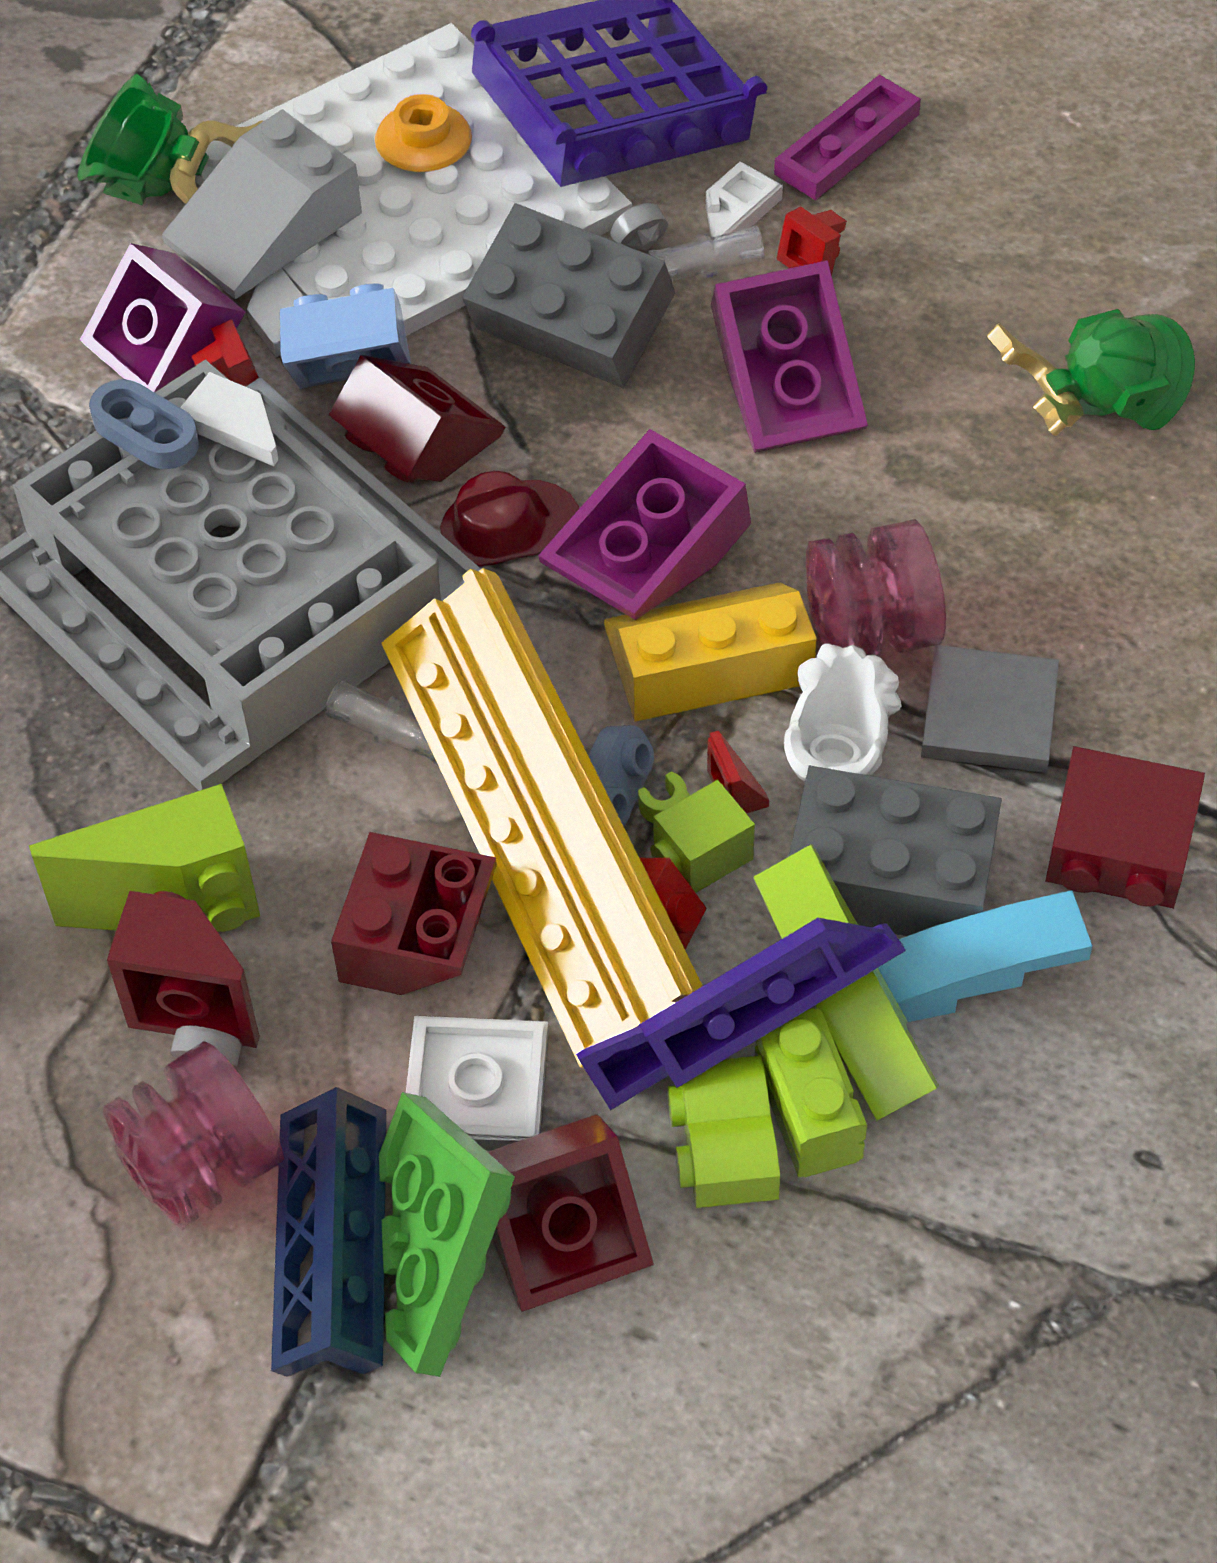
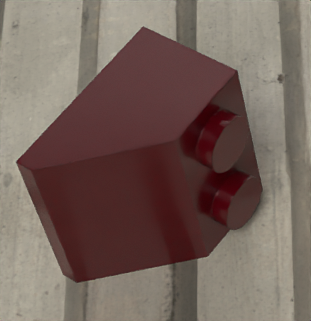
[329,355,506,484]
[1045,746,1205,909]
[107,891,260,1048]
[488,1114,654,1312]

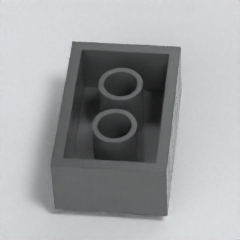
[462,203,675,388]
[789,765,1002,936]

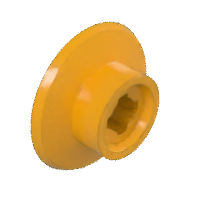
[375,94,472,172]

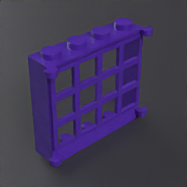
[471,0,768,187]

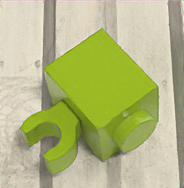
[638,771,755,893]

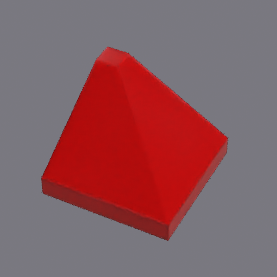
[707,730,770,814]

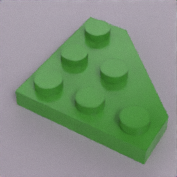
[379,1092,515,1377]

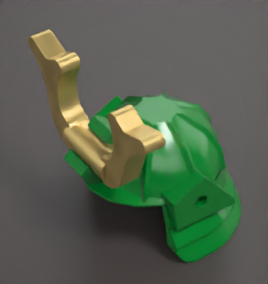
[77,74,263,205]
[987,309,1195,436]

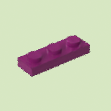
[774,74,921,200]

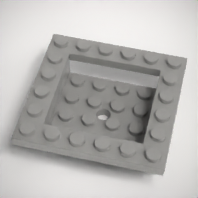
[0,359,481,791]

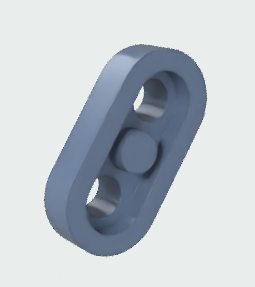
[89,379,199,469]
[588,725,654,827]

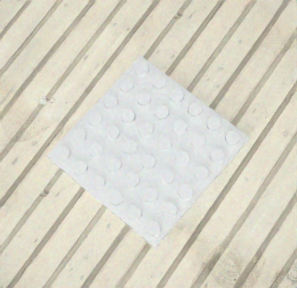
[195,23,632,336]

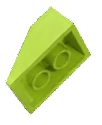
[28,784,260,932]

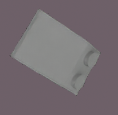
[162,109,362,299]

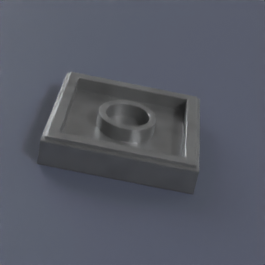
[921,645,1059,773]

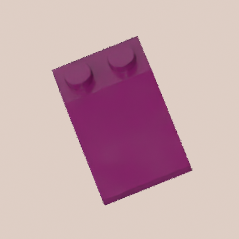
[711,260,868,453]
[538,429,751,620]

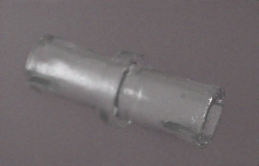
[648,226,765,281]
[325,679,438,764]

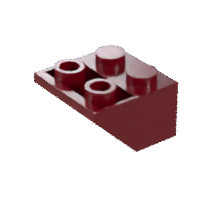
[331,832,497,995]

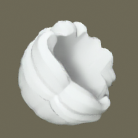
[784,643,901,782]

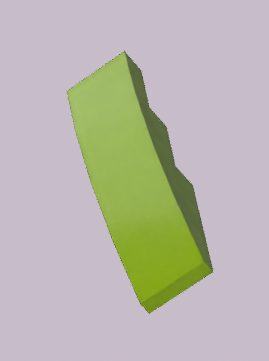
[753,844,939,1121]

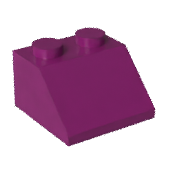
[80,243,246,392]

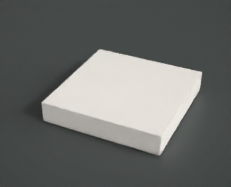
[406,1016,549,1151]

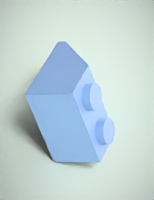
[280,283,411,389]

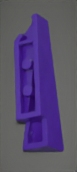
[576,918,906,1111]

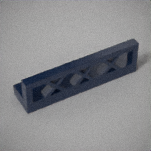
[271,1087,387,1377]

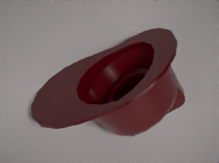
[440,470,579,567]

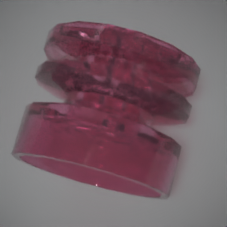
[806,519,946,657]
[102,1041,284,1230]

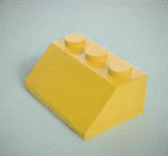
[604,582,817,722]

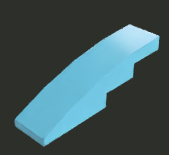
[878,890,1092,1022]

